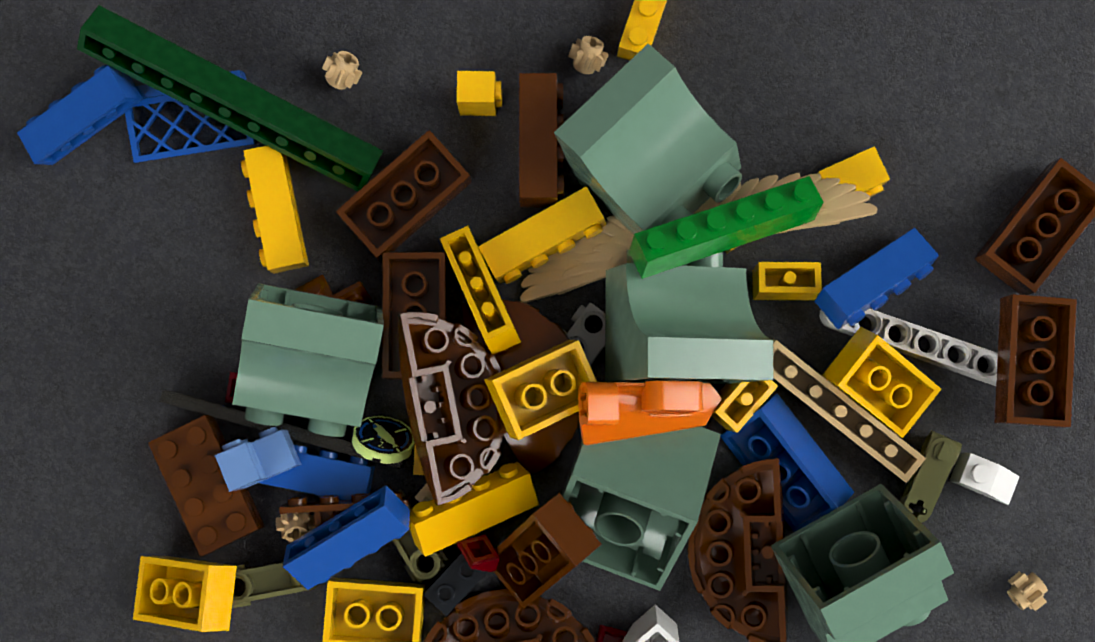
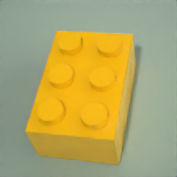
[822,326,941,438]
[484,340,597,440]
[133,556,237,632]
[322,577,426,642]

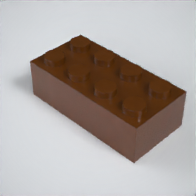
[519,73,564,208]
[335,130,472,262]
[974,158,1095,295]
[382,252,448,379]
[994,294,1077,428]
[148,415,265,557]
[494,493,602,609]

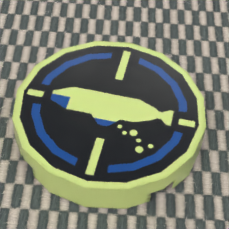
[352,416,415,464]

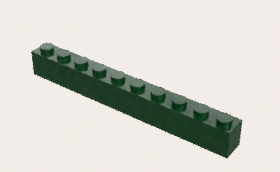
[77,5,383,192]

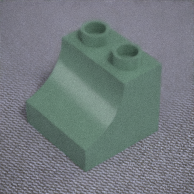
[554,44,742,235]
[605,249,773,384]
[232,283,384,437]
[562,426,721,591]
[771,484,954,642]

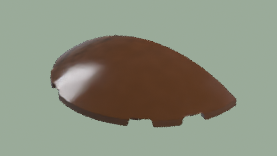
[462,299,580,475]
[398,312,507,506]
[688,458,787,642]
[424,589,595,642]

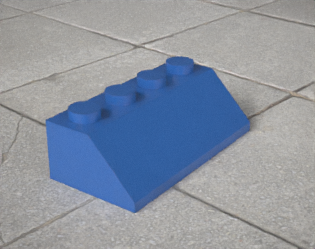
[720,393,854,532]

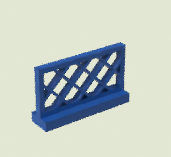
[125,70,256,163]

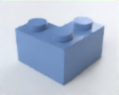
[215,427,302,492]

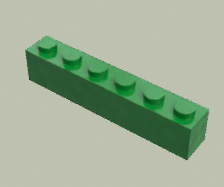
[629,176,824,279]

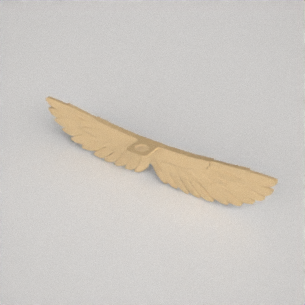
[520,173,877,303]

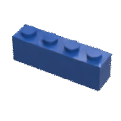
[17,65,143,165]
[814,228,939,330]
[259,437,375,500]
[283,485,410,590]

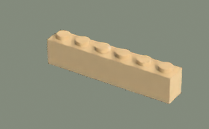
[773,339,926,483]

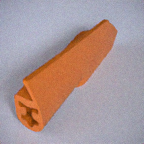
[578,381,722,445]

